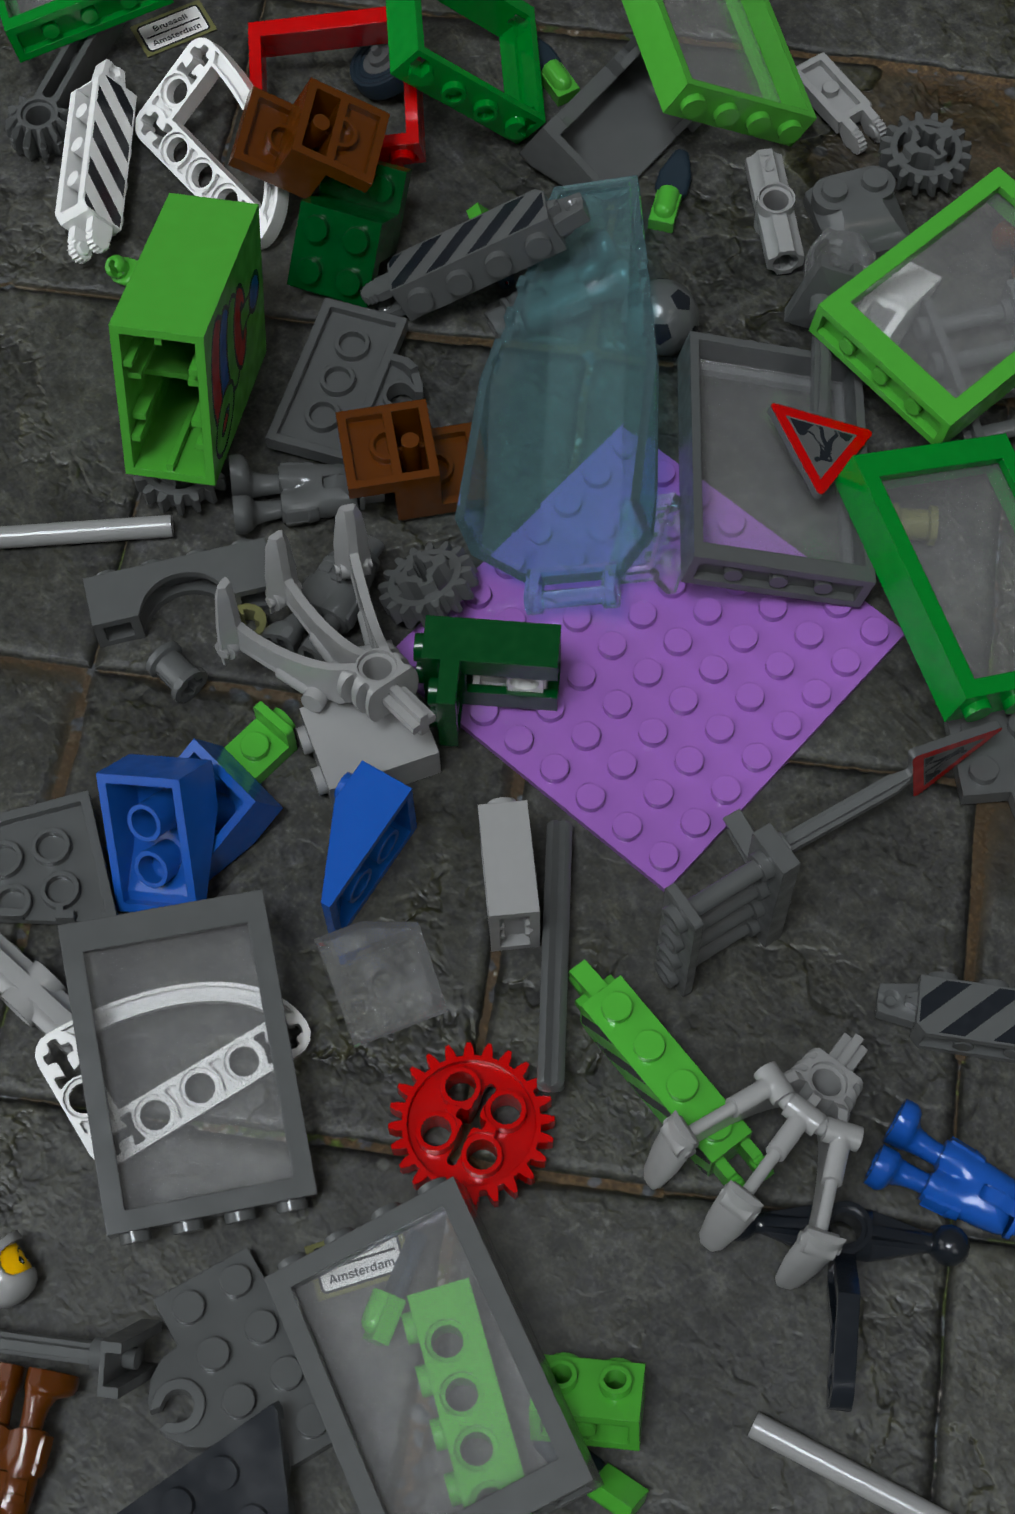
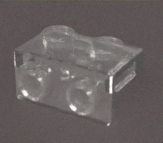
[606,493,681,594]

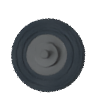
[350,44,423,100]

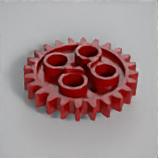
[388,1042,555,1209]

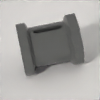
[145,641,208,703]

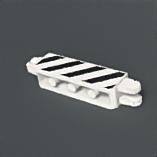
[55,59,137,264]

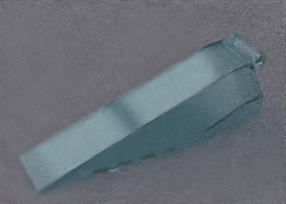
[455,175,659,615]

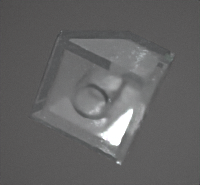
[314,921,448,1048]

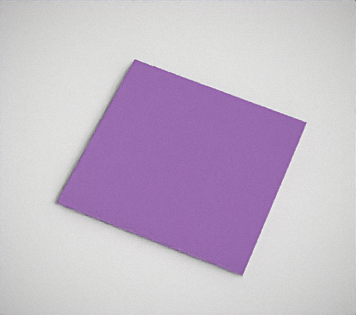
[396,425,905,892]

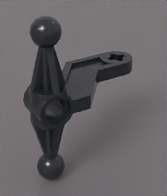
[734,1201,970,1412]

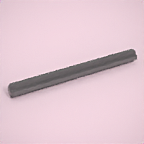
[537,820,573,1093]

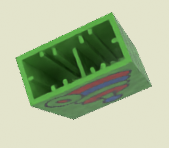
[108,193,267,486]

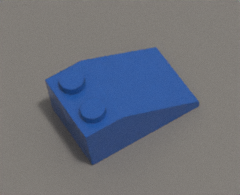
[106,738,283,880]
[96,754,218,912]
[321,760,417,943]

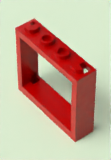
[248,6,426,167]

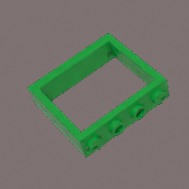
[386,0,546,145]

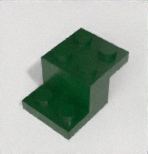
[287,160,412,308]

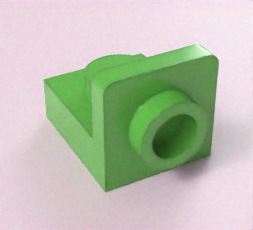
[224,701,298,784]

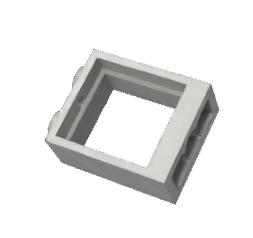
[478,797,540,952]

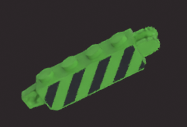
[568,959,774,1187]

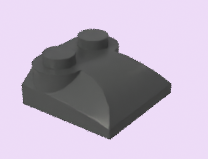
[803,166,910,268]

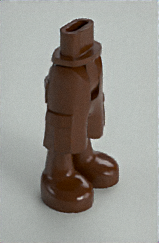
[0,1362,80,1514]

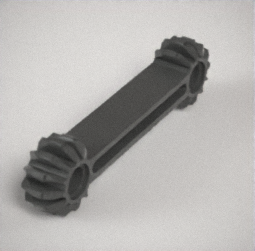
[5,21,127,163]

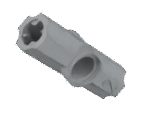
[745,148,805,275]
[0,933,99,1055]

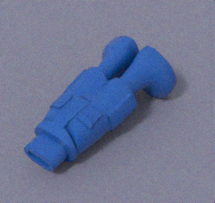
[863,1098,1015,1240]

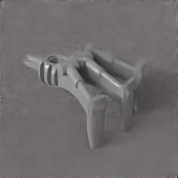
[215,503,436,736]
[643,1033,868,1290]

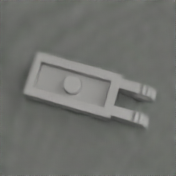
[796,52,887,155]

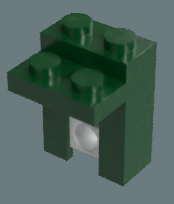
[413,615,562,747]

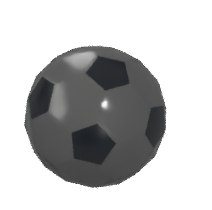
[622,278,700,358]

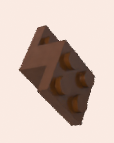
[228,77,390,199]
[335,398,488,521]

